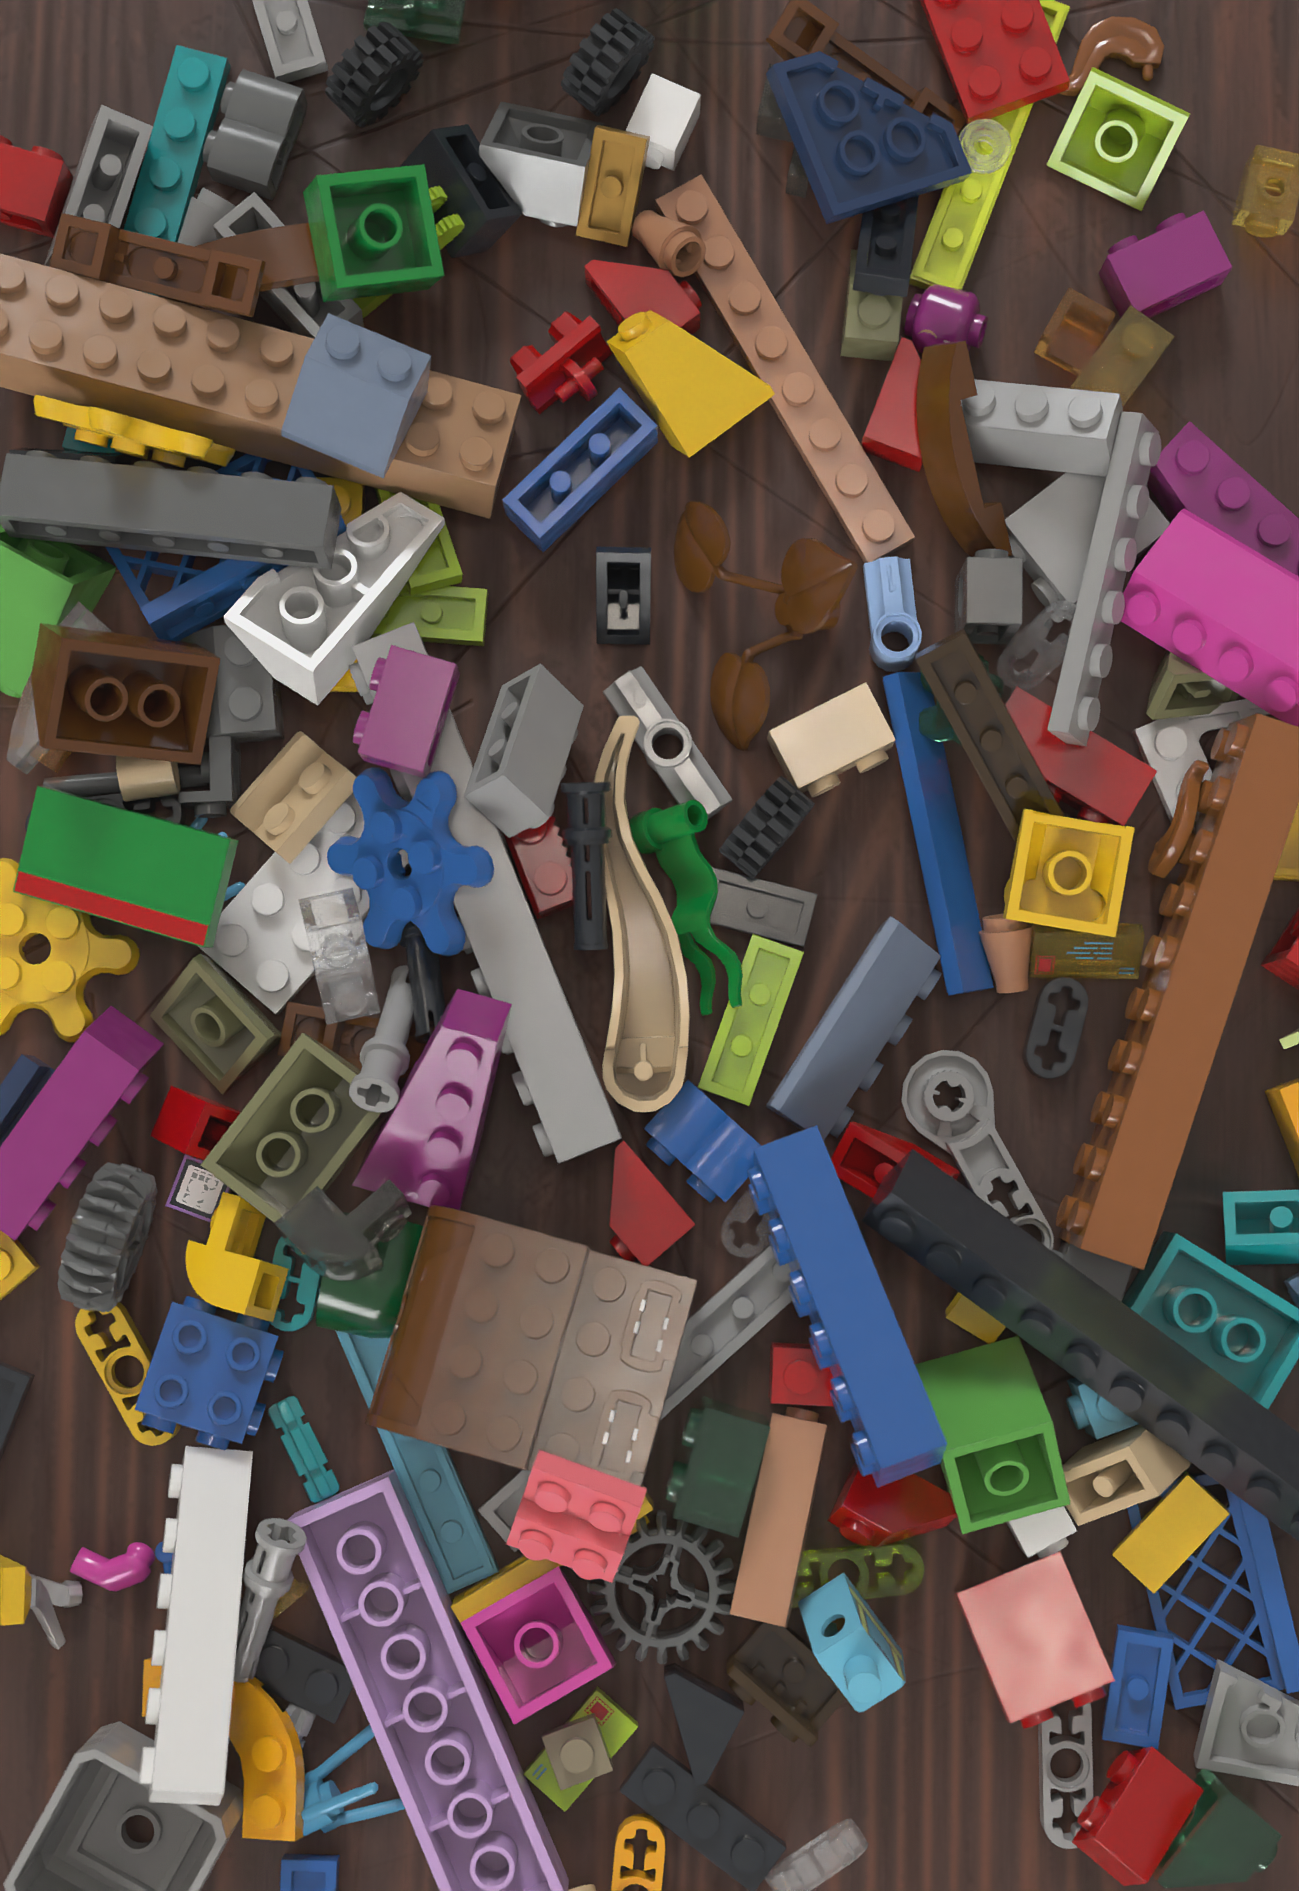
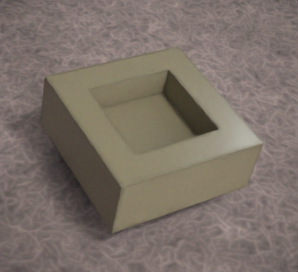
[542,1713,613,1790]

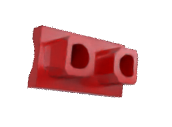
[510,311,612,415]

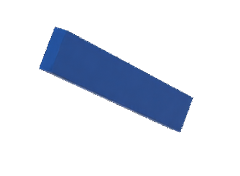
[883,672,994,996]

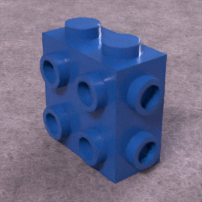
[134,1296,284,1451]

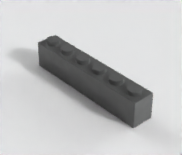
[0,450,342,569]

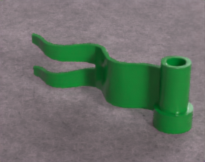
[629,800,743,1016]

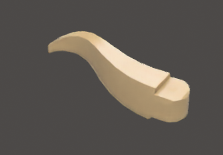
[594,716,690,1113]

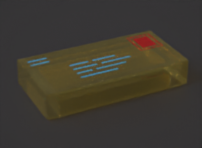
[1029,923,1145,979]

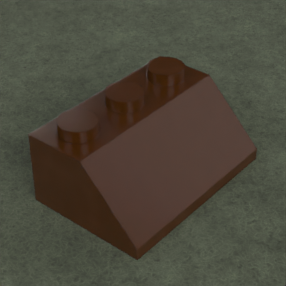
[31,623,221,765]

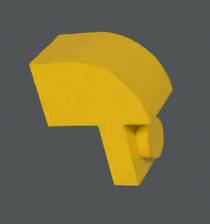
[186,1192,289,1322]

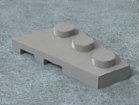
[1193,1659,1299,1786]

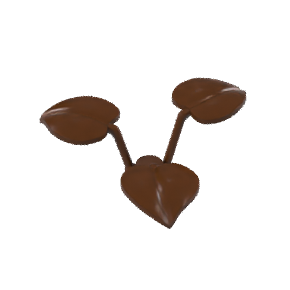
[674,501,858,751]

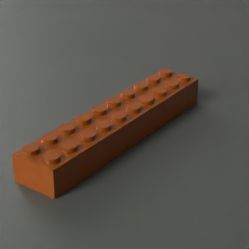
[1056,713,1299,1270]

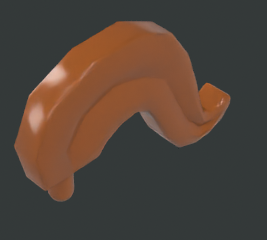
[1059,16,1164,96]
[1148,760,1209,878]

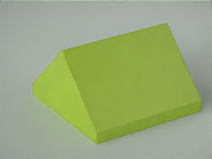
[1046,67,1190,211]

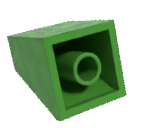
[0,524,117,698]
[915,1336,1071,1534]

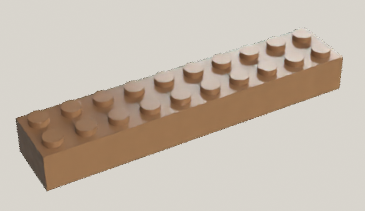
[0,253,521,519]

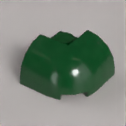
[316,1211,423,1339]

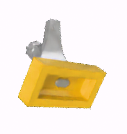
[0,1555,83,1650]

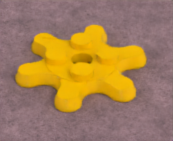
[34,395,235,468]
[0,858,140,1043]

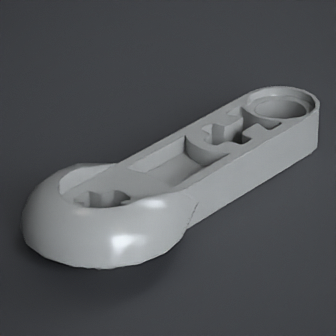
[902,1050,1054,1250]

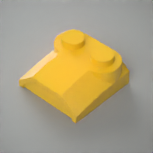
[1003,809,1135,937]

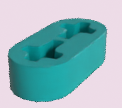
[269,1228,327,1331]

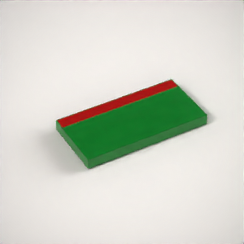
[13,786,239,948]

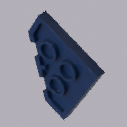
[766,51,972,224]

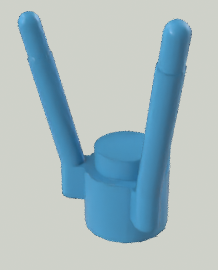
[301,1724,405,1836]

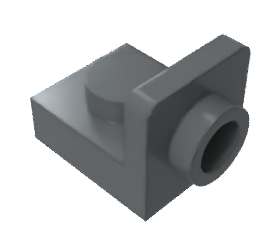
[179,736,242,818]

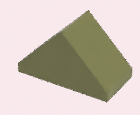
[1146,650,1239,720]

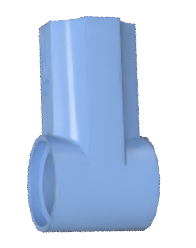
[863,556,922,672]

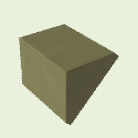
[150,954,282,1095]

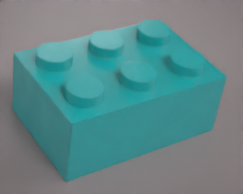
[1121,1231,1299,1409]

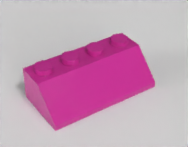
[1121,509,1299,727]

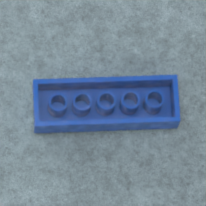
[747,1125,947,1487]

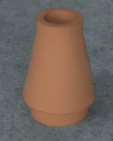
[632,210,706,277]
[978,913,1033,993]

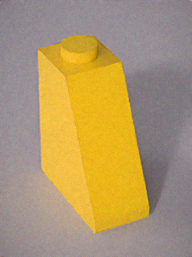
[607,310,775,458]

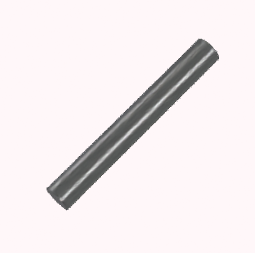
[43,765,208,796]

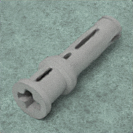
[349,965,414,1113]
[233,1518,307,1682]

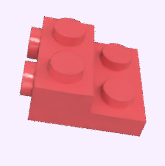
[506,1450,647,1583]

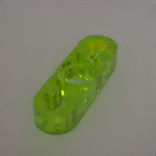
[792,1541,924,1608]

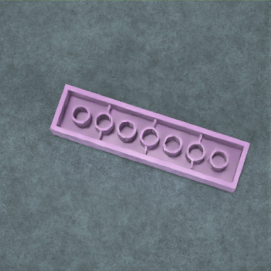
[288,1469,569,1891]

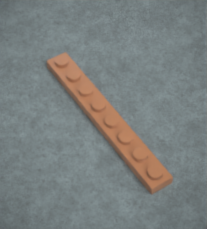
[655,174,915,563]

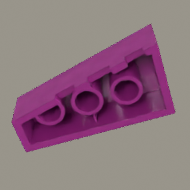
[1147,421,1299,577]
[352,989,512,1210]
[0,1006,164,1240]

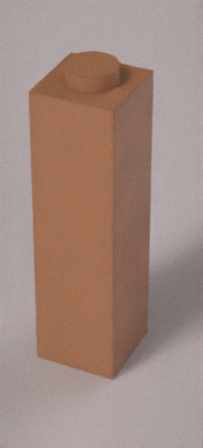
[730,1407,828,1628]

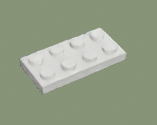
[198,793,410,1015]

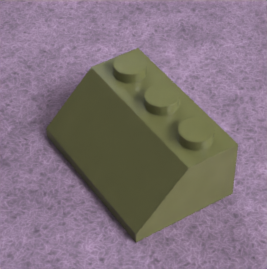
[201,1033,387,1233]

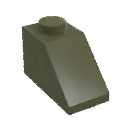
[840,250,903,361]

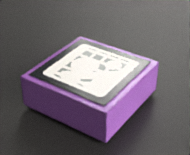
[165,1154,232,1222]

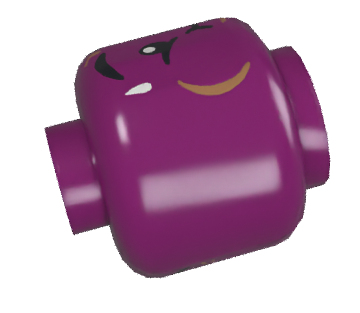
[905,284,988,354]

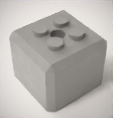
[3,1721,243,1891]

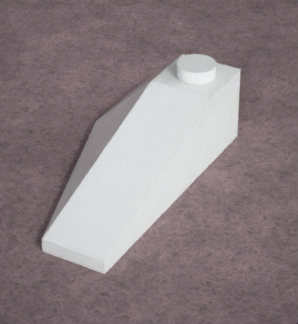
[223,492,445,705]

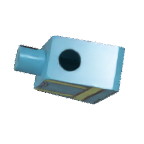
[798,1573,906,1712]

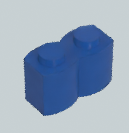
[644,1080,761,1203]

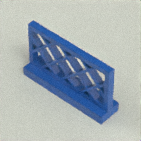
[106,454,347,641]
[1127,1472,1299,1710]

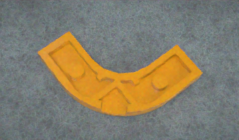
[142,1657,305,1841]

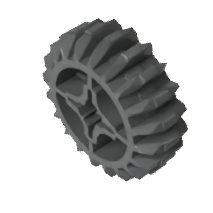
[57,1162,158,1313]
[587,1510,736,1664]

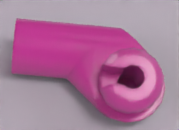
[70,1542,155,1591]

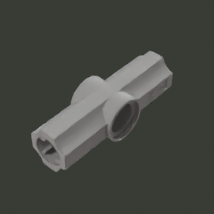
[603,666,733,819]

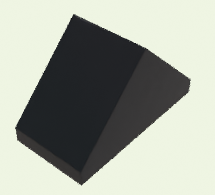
[596,547,651,645]
[664,1663,745,1786]

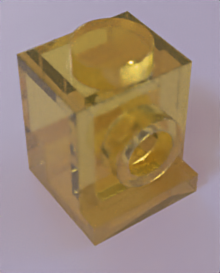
[1232,145,1299,238]

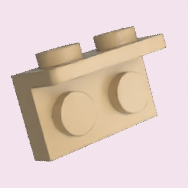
[230,731,357,864]

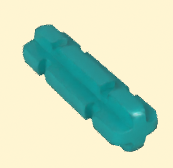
[268,1396,340,1503]

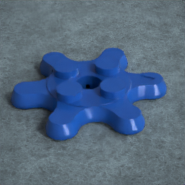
[327,767,494,956]

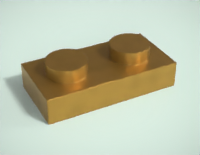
[576,125,650,247]

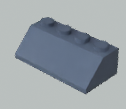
[765,916,942,1141]

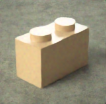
[767,682,896,797]
[1062,1424,1191,1526]

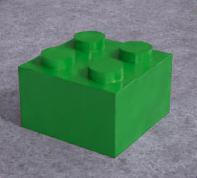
[303,164,444,302]

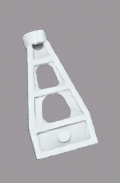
[1132,699,1270,822]

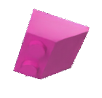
[461,1566,616,1724]

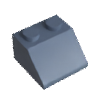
[281,313,431,479]

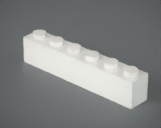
[139,1446,253,1806]

